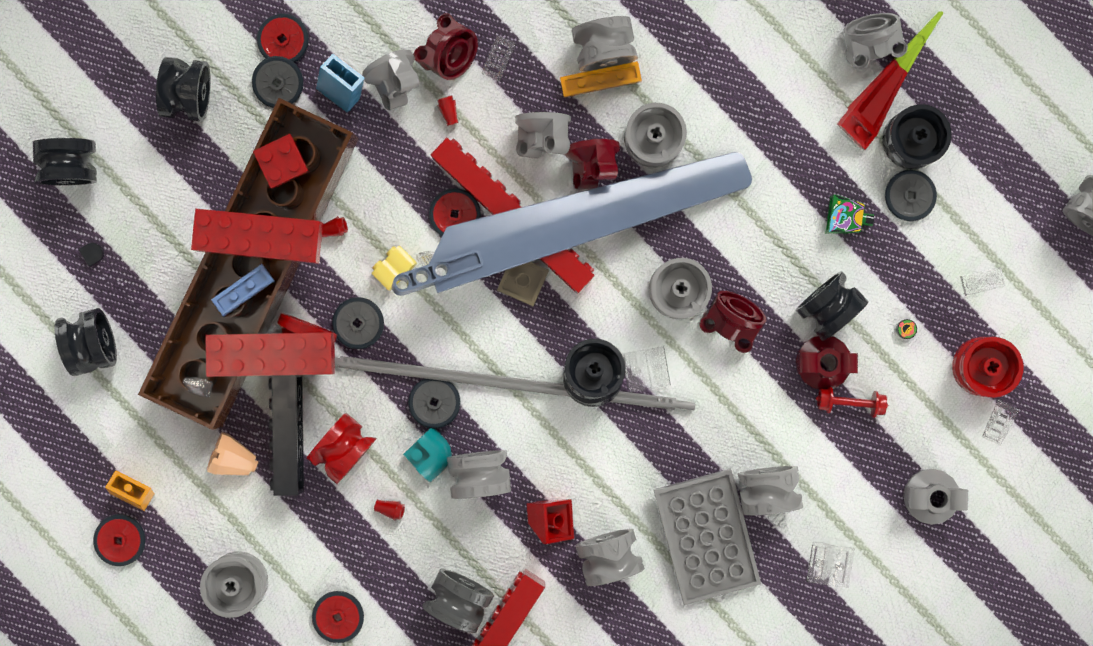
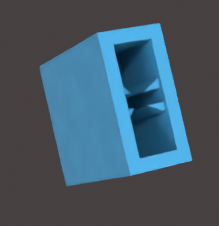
[316,54,365,113]

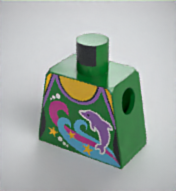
[825,195,874,234]

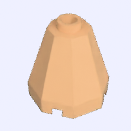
[207,432,258,475]

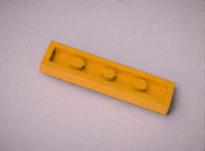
[560,61,642,98]

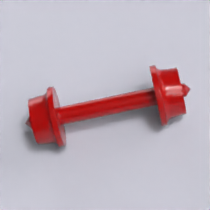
[815,387,889,418]

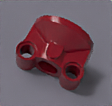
[413,13,478,80]
[565,139,620,190]
[700,291,766,353]
[796,336,858,389]

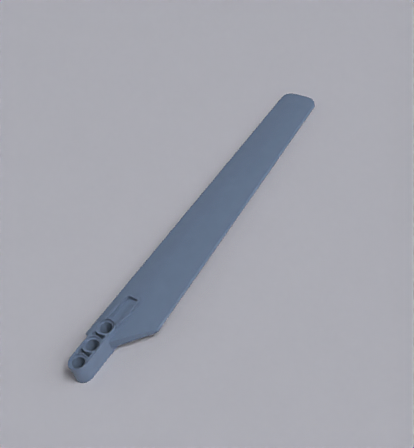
[392,152,752,296]

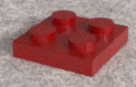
[253,134,309,189]

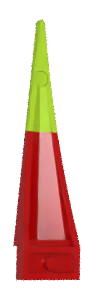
[837,11,943,150]

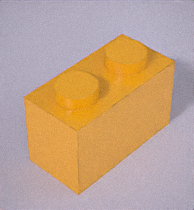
[105,470,154,511]

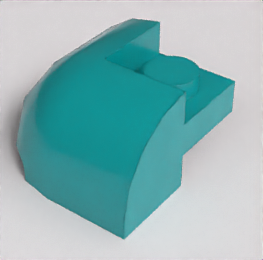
[403,428,452,482]

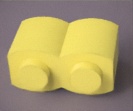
[371,245,417,291]

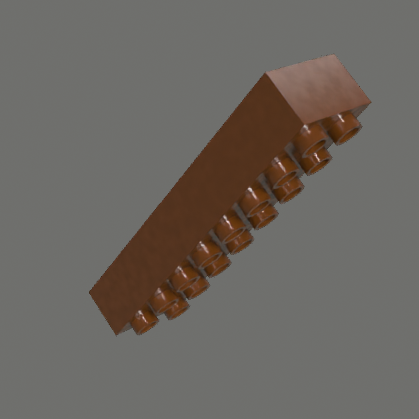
[138,98,359,430]

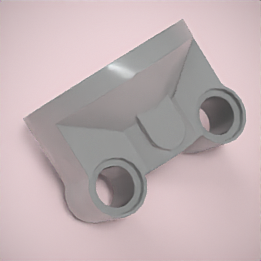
[843,13,908,70]
[362,49,419,111]
[515,112,571,159]
[903,468,968,525]

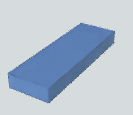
[211,264,275,317]

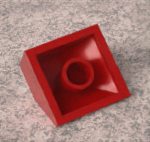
[527,499,574,544]

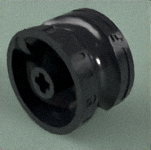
[156,57,211,122]
[882,104,952,169]
[32,138,97,186]
[796,271,869,341]
[54,308,117,376]
[563,339,626,407]

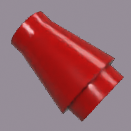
[437,95,459,126]
[322,216,348,237]
[374,499,405,521]

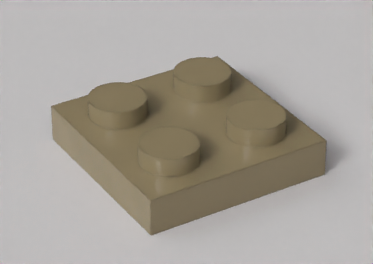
[497,262,549,306]

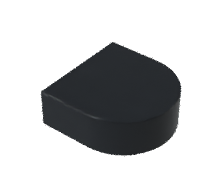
[79,243,104,267]

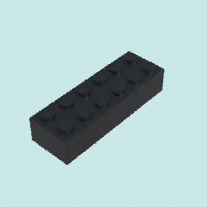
[268,375,304,496]

